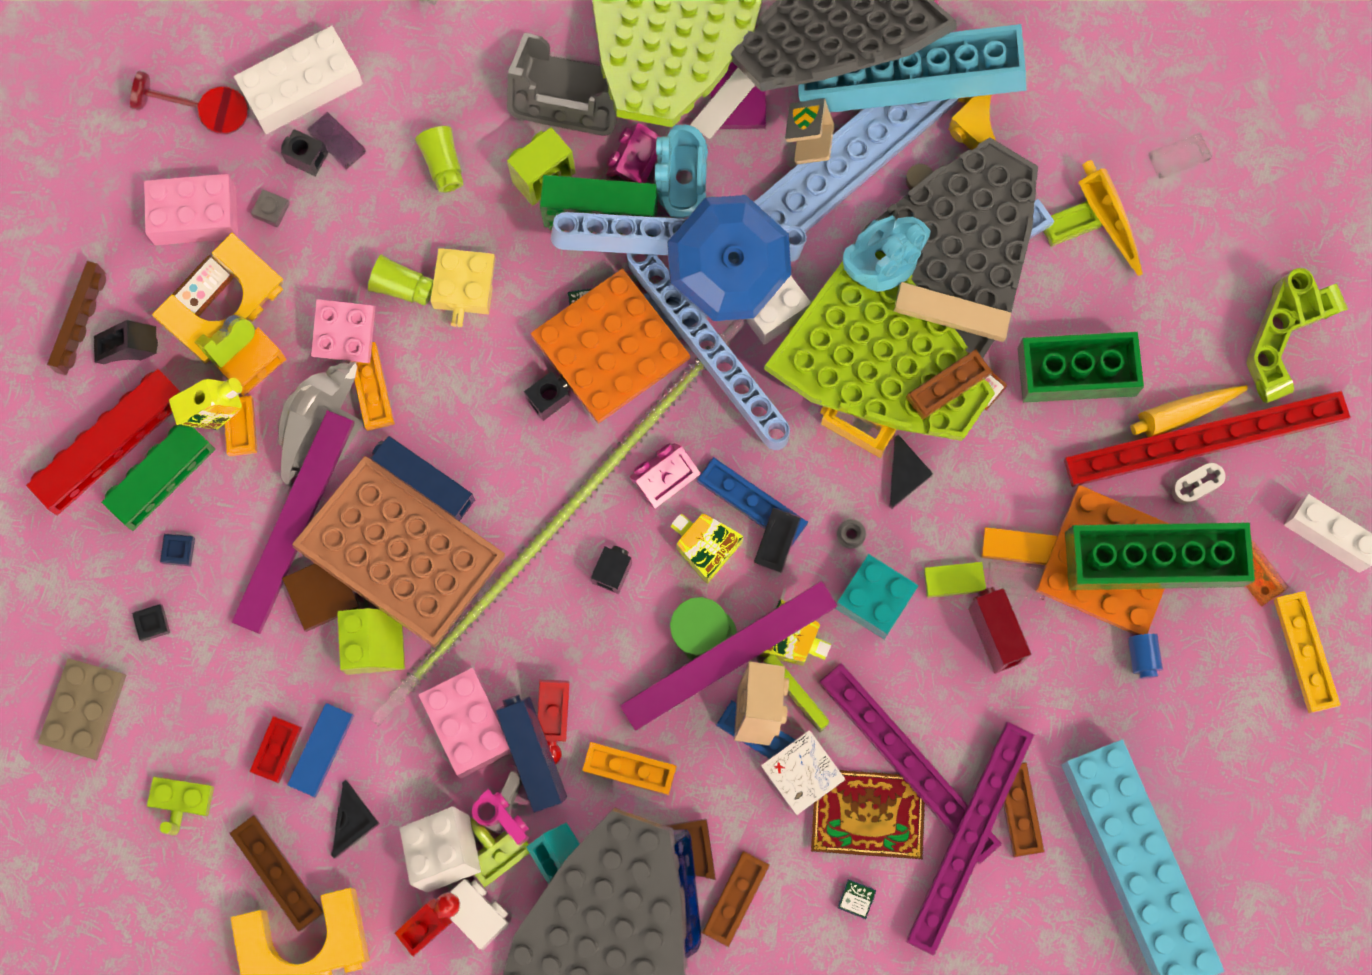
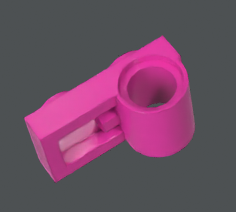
[472,789,529,846]

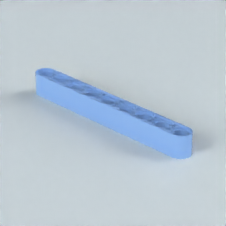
[551,212,807,262]
[627,253,790,450]

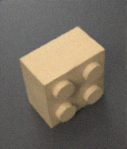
[734,661,789,745]

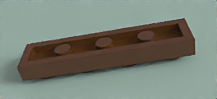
[47,261,106,376]
[229,815,324,932]

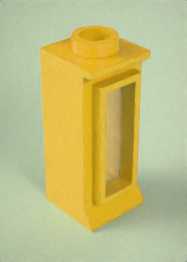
[820,406,897,459]

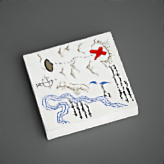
[761,730,845,816]

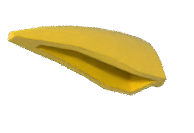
[1078,160,1143,276]
[1130,385,1248,437]

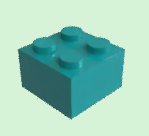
[835,554,919,640]

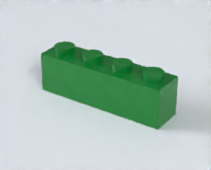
[101,425,216,531]

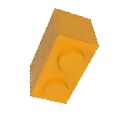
[215,327,286,396]

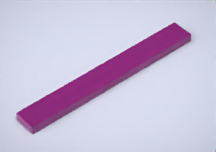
[231,410,355,634]
[620,580,838,731]
[819,663,1002,864]
[905,721,1035,956]

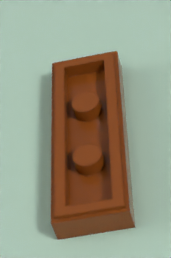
[906,349,993,420]
[1003,762,1045,857]
[702,851,770,947]

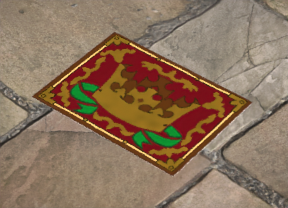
[811,770,925,860]

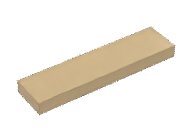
[894,282,1011,342]

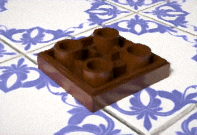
[282,563,360,632]

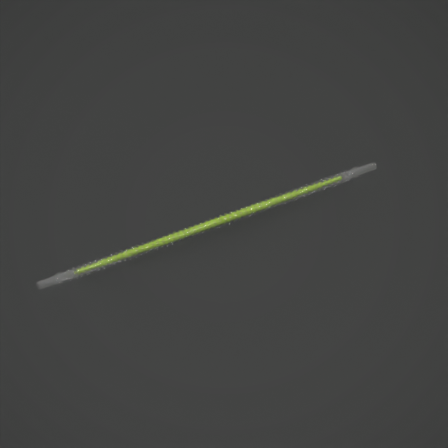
[370,319,748,727]

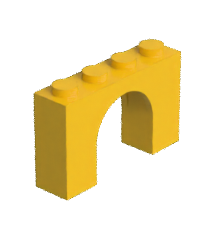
[152,233,284,365]
[230,888,370,975]

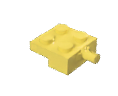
[431,248,495,327]

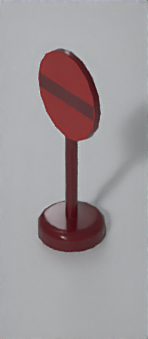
[130,71,248,134]

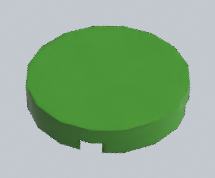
[670,597,729,657]

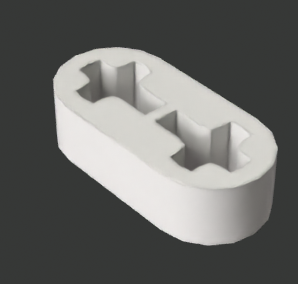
[1172,463,1225,505]

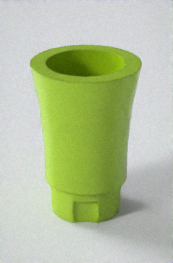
[415,126,464,193]
[368,254,434,306]

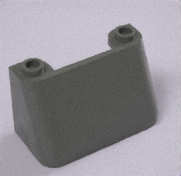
[507,33,618,136]

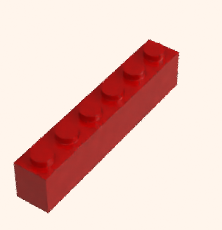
[26,369,180,516]

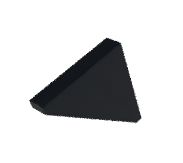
[889,434,933,509]
[331,780,380,859]

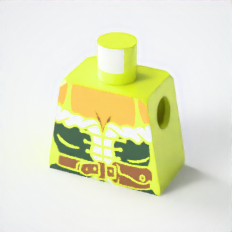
[169,378,242,430]
[671,513,743,584]
[759,599,832,666]

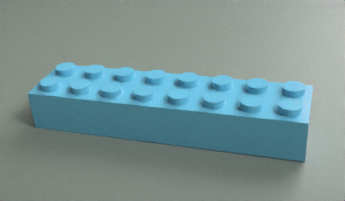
[798,24,1027,112]
[1061,739,1225,975]

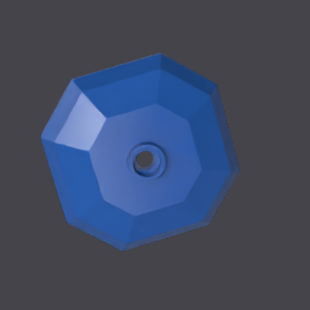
[667,195,792,321]

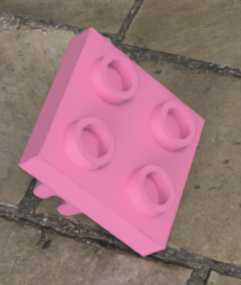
[311,299,376,363]

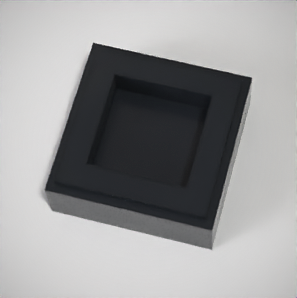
[132,604,170,642]

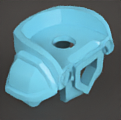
[655,125,708,219]
[843,215,931,292]

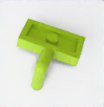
[147,777,214,836]
[470,817,529,888]

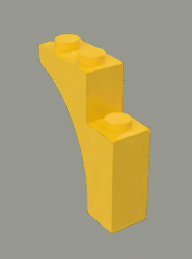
[948,95,996,150]

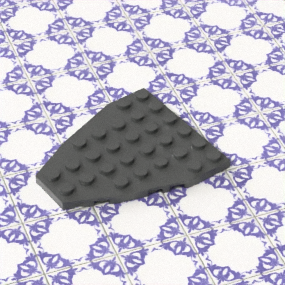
[731,0,957,91]
[855,138,1038,358]
[503,808,687,975]

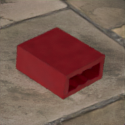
[968,587,1032,674]

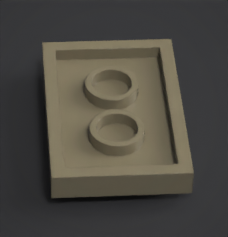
[38,658,127,760]

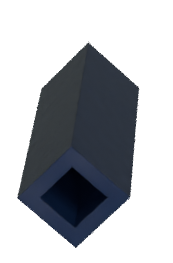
[371,436,475,522]
[496,695,567,813]

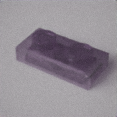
[307,111,366,170]

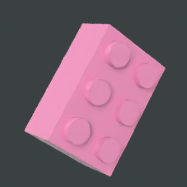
[144,174,238,246]
[419,668,511,779]

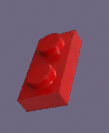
[249,716,302,783]

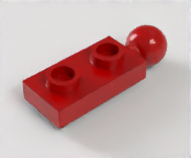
[537,679,570,765]
[394,893,460,957]

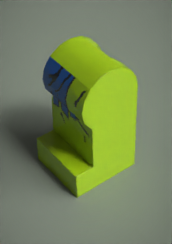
[195,315,255,368]

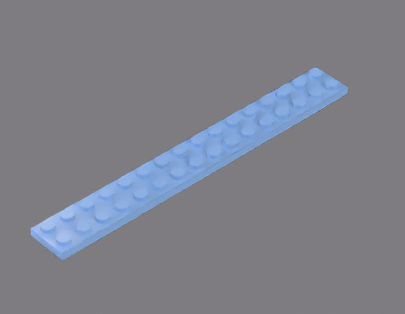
[644,98,958,341]

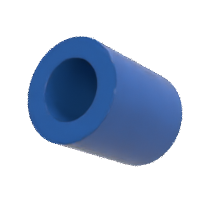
[1128,634,1163,679]

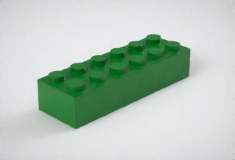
[1065,523,1255,590]

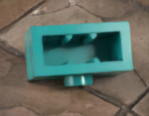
[526,822,580,885]

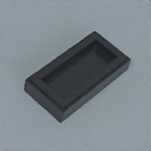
[754,507,802,573]

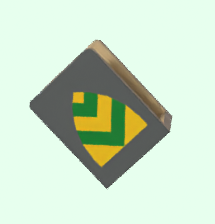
[785,98,834,164]

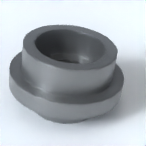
[837,519,866,549]

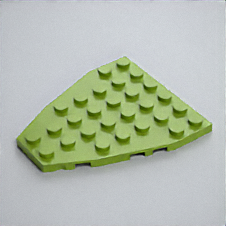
[592,0,763,127]
[764,251,995,441]

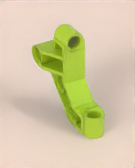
[1246,268,1349,403]

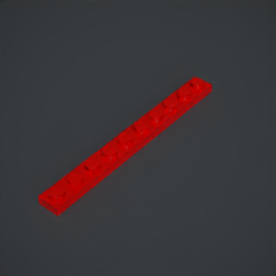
[1064,391,1351,487]

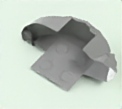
[278,362,364,487]

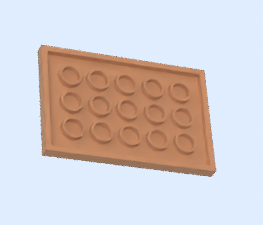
[292,456,505,648]

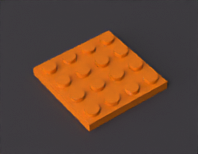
[530,268,690,424]
[1035,485,1169,635]

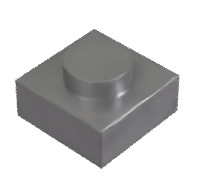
[251,190,290,227]

